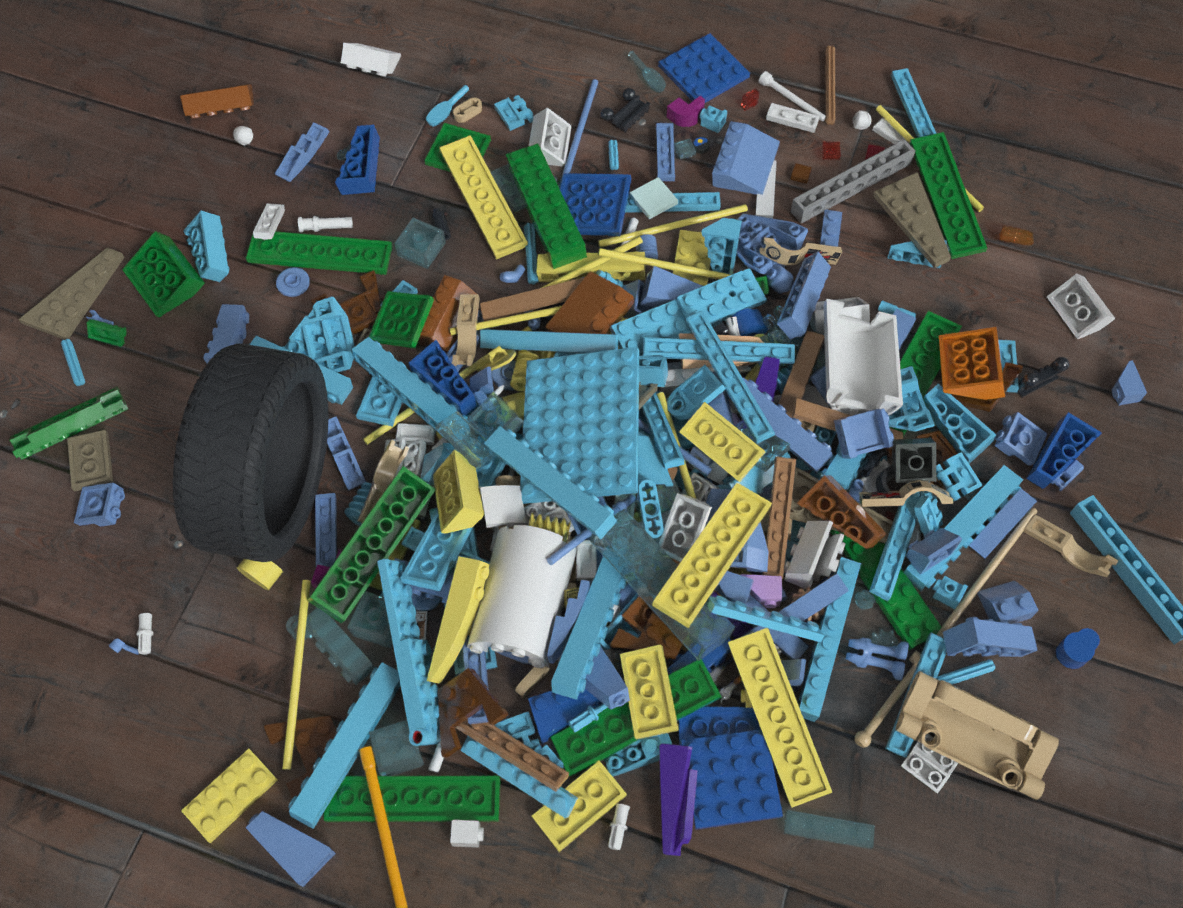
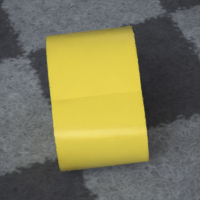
[237,559,283,590]

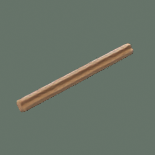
[826,46,835,125]

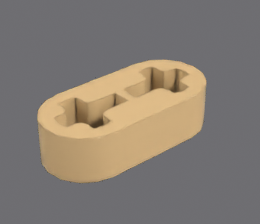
[453,98,482,123]
[515,666,549,698]

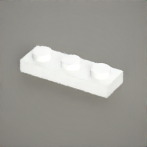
[766,103,820,133]
[253,204,285,240]

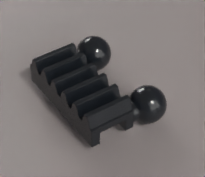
[601,88,650,133]
[1017,357,1069,398]

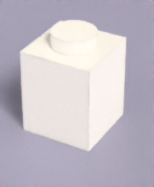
[450,820,484,847]

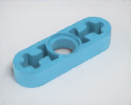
[638,480,664,539]

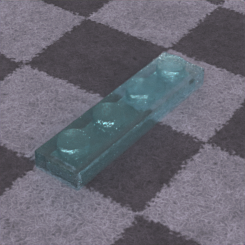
[784,810,875,849]

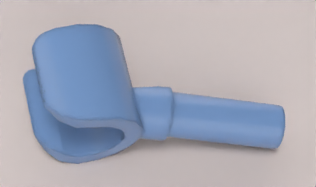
[86,310,114,325]
[109,638,139,655]

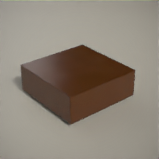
[790,163,812,184]

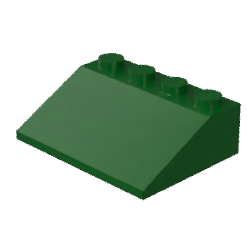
[122,231,205,317]

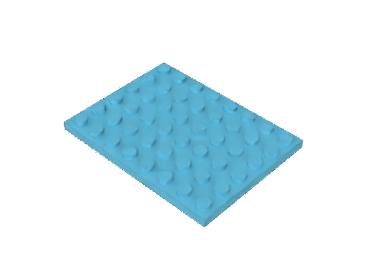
[520,347,639,504]

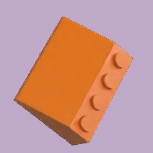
[939,327,1005,400]

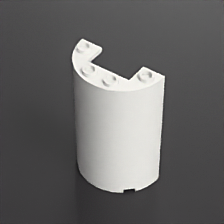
[823,299,903,416]
[467,525,576,668]

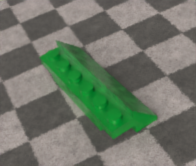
[9,386,128,460]

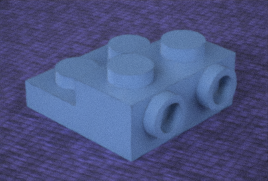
[994,412,1047,466]
[74,483,125,527]

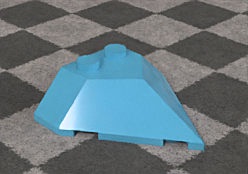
[282,297,355,373]
[888,366,934,432]
[638,430,674,488]

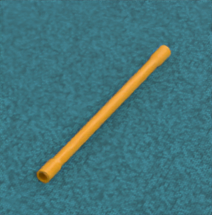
[359,746,408,908]

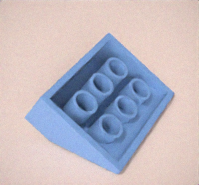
[712,121,780,195]

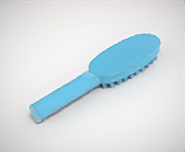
[426,85,469,127]

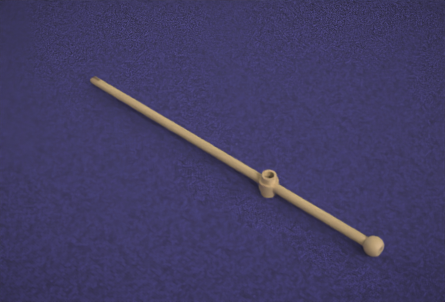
[855,508,1037,748]

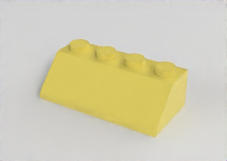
[433,450,484,534]

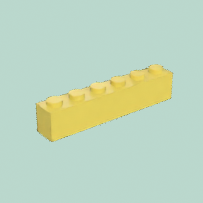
[537,251,646,282]

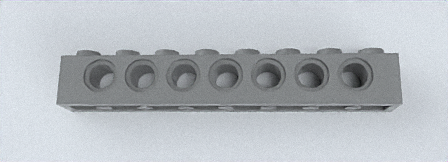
[791,140,915,223]

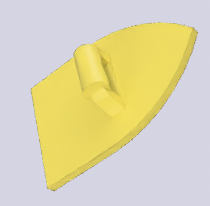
[477,346,516,372]

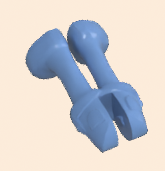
[846,637,909,681]

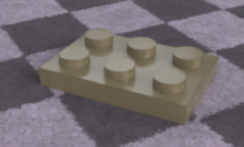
[67,430,113,492]

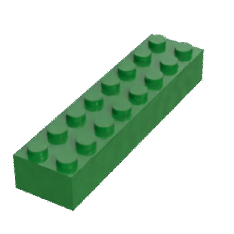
[506,143,587,269]
[307,466,436,623]

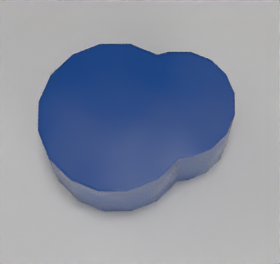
[731,308,769,337]
[1056,628,1100,669]

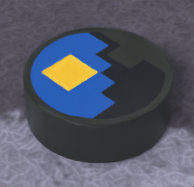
[693,137,710,154]

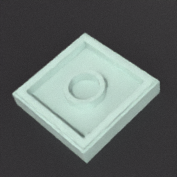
[630,177,678,219]

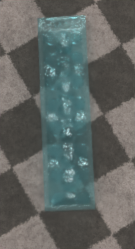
[590,508,735,661]

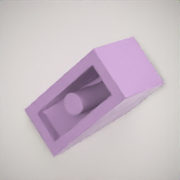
[741,574,782,608]

